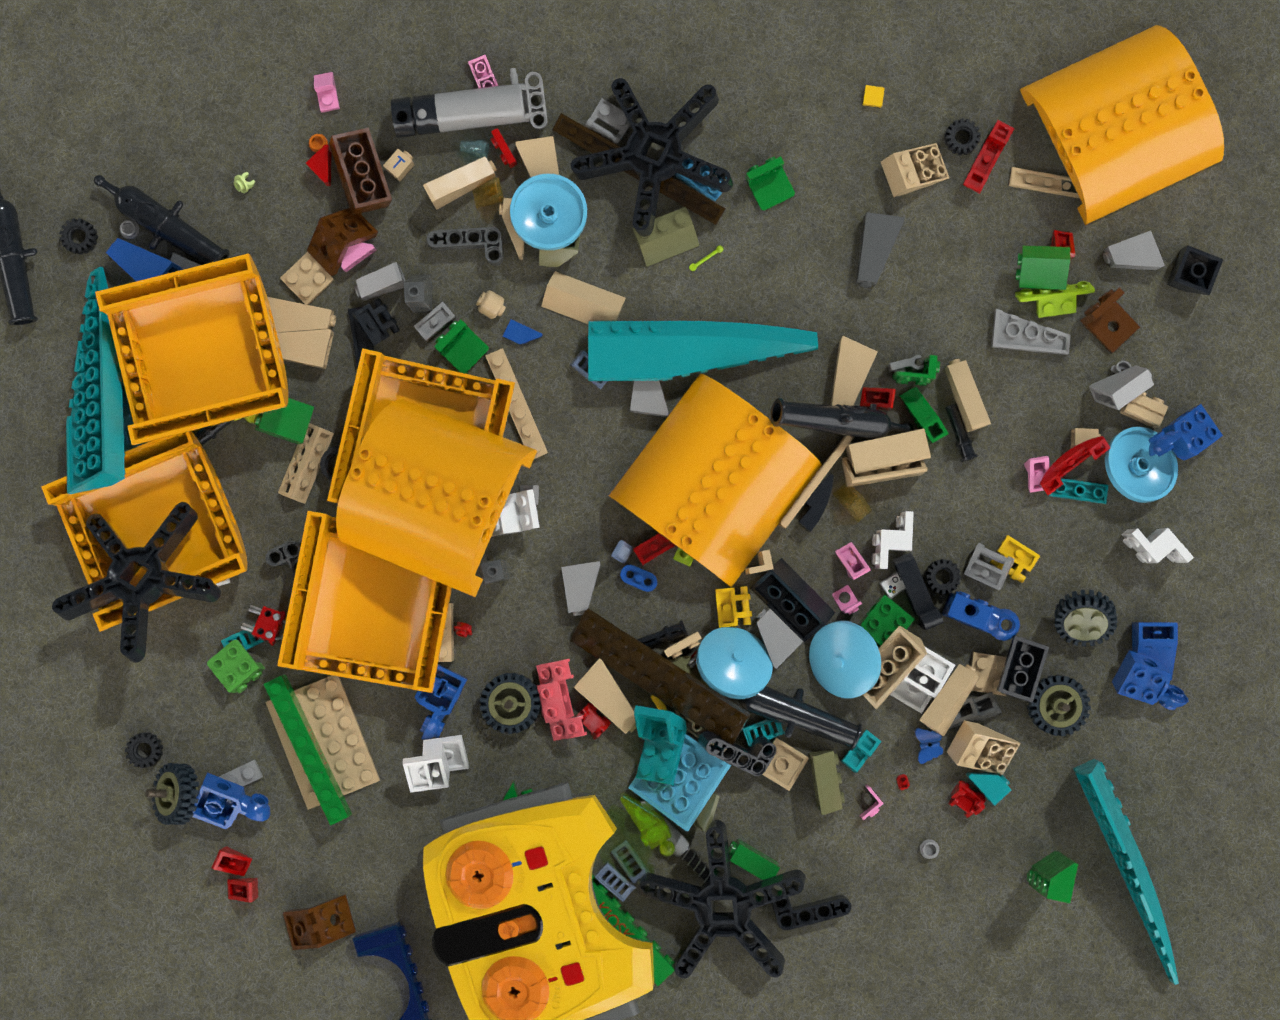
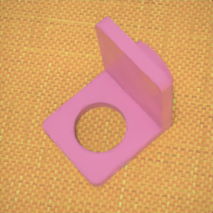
[832,585,862,615]
[860,785,884,820]

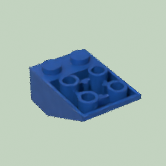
[1132,622,1178,680]

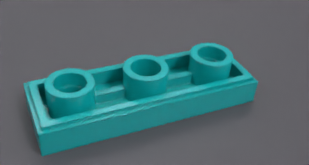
[1049,478,1109,504]

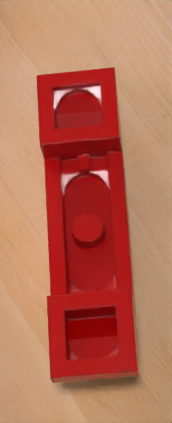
[963,120,1015,194]
[1040,436,1110,496]

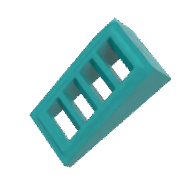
[221,625,265,650]
[742,719,784,747]

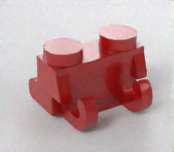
[575,702,611,740]
[948,781,986,818]

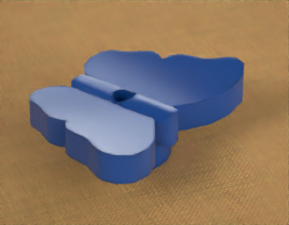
[915,728,943,764]

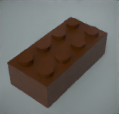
[329,127,392,215]

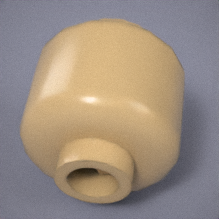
[476,290,506,319]

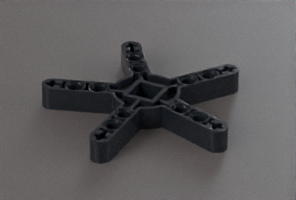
[571,78,733,237]
[52,502,221,663]
[638,820,806,978]

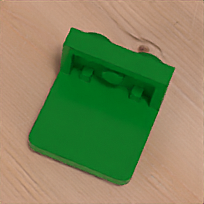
[745,156,795,211]
[434,319,489,374]
[892,355,940,386]

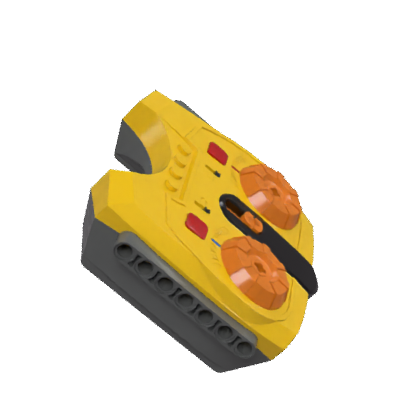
[423,782,654,1020]

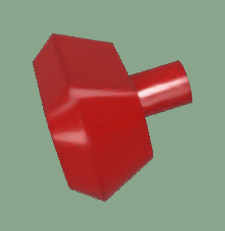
[896,774,910,790]

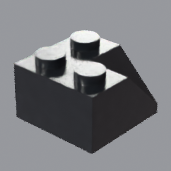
[1167,245,1224,295]

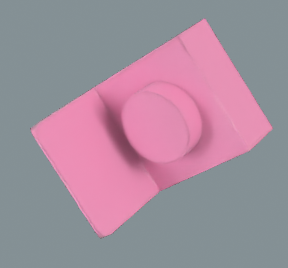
[314,72,340,113]
[1024,456,1049,493]
[835,542,871,580]

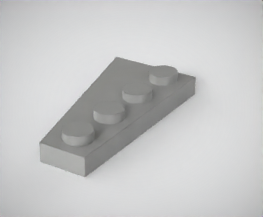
[991,309,1071,355]

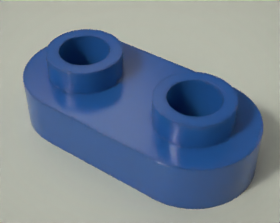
[620,565,657,592]

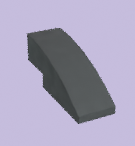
[949,692,1002,729]

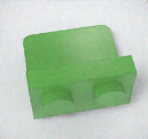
[207,640,265,693]

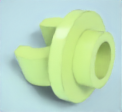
[234,172,255,193]

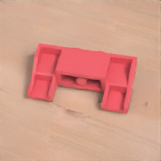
[536,659,587,741]

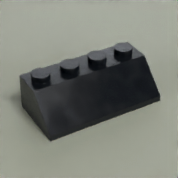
[750,558,836,643]

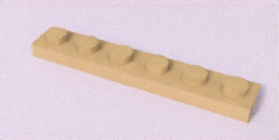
[485,348,548,459]

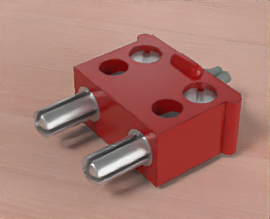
[241,605,286,646]

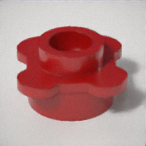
[453,622,472,638]

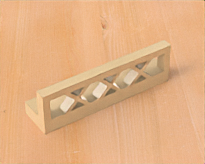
[278,423,334,504]
[745,550,773,575]

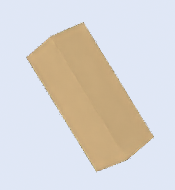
[541,271,626,324]
[846,429,931,474]
[842,457,927,487]
[863,626,927,709]

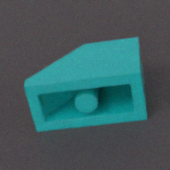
[965,772,1012,806]

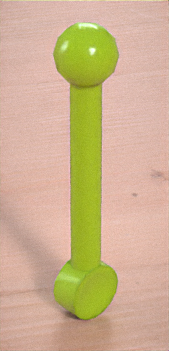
[689,245,723,271]

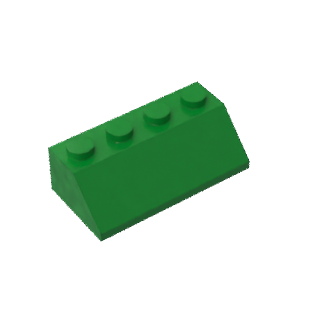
[1027,851,1078,903]

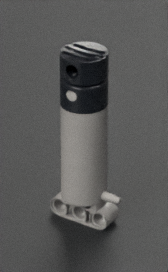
[391,68,548,138]

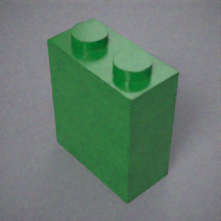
[1015,246,1070,290]
[254,398,314,445]
[728,838,780,880]

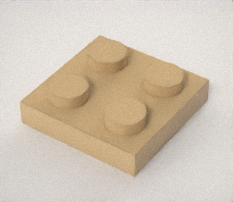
[280,252,334,305]
[664,631,702,659]
[971,652,1007,696]
[762,737,809,791]

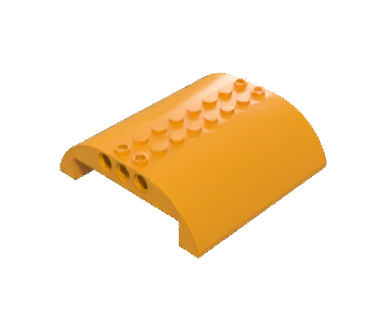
[1020,25,1224,225]
[95,253,288,445]
[327,348,515,503]
[609,373,822,587]
[336,399,537,597]
[41,431,247,632]
[277,511,452,693]

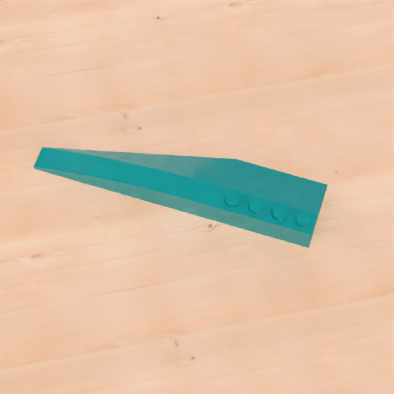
[66,266,125,494]
[588,321,818,381]
[1073,759,1179,985]

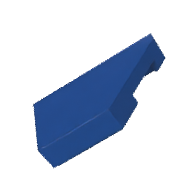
[503,319,543,345]

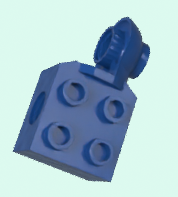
[1148,404,1223,461]
[941,591,1020,641]
[1112,650,1189,711]
[415,664,468,740]
[192,773,270,829]

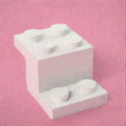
[491,489,540,537]
[871,511,913,569]
[1121,528,1194,563]
[890,647,955,714]
[403,735,469,793]

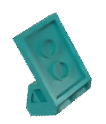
[634,705,687,786]

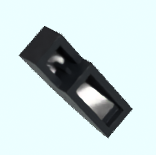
[798,473,834,532]

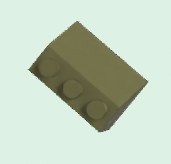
[633,207,700,267]
[809,749,845,815]

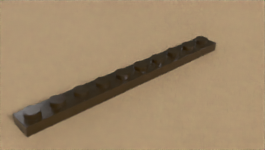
[552,113,726,225]

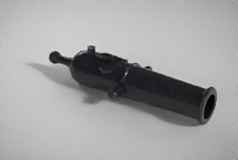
[94,175,230,264]
[0,190,38,326]
[770,398,913,440]
[738,686,862,751]

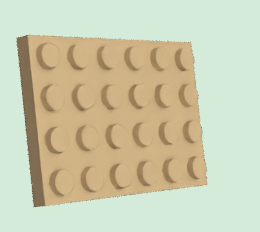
[266,675,380,810]

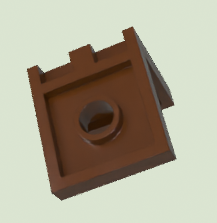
[307,208,378,276]
[1080,287,1140,354]
[283,895,356,950]

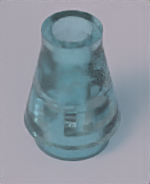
[460,140,490,158]

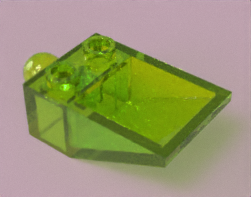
[620,792,675,856]

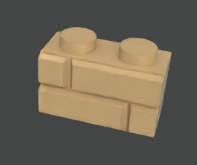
[1120,392,1168,428]

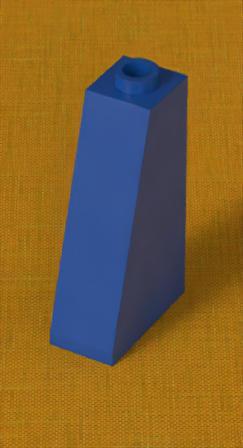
[106,238,183,281]

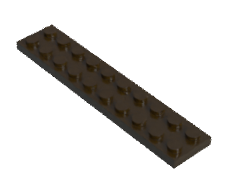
[570,608,751,745]

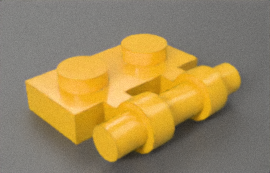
[989,535,1040,583]
[715,586,752,628]

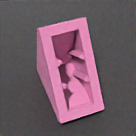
[341,243,376,272]

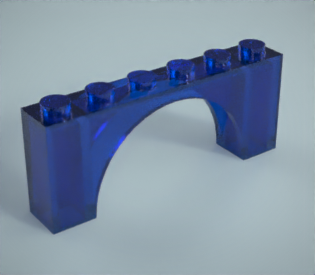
[352,921,432,1020]

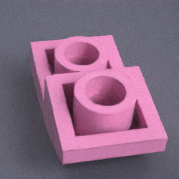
[468,55,498,88]

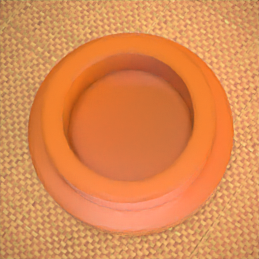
[309,134,328,153]

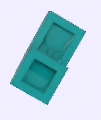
[841,729,881,773]

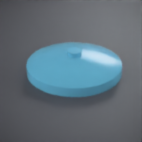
[510,174,587,250]
[1105,427,1178,503]
[809,621,881,698]
[696,627,773,699]

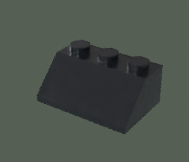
[997,635,1049,703]

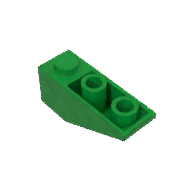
[900,387,949,445]

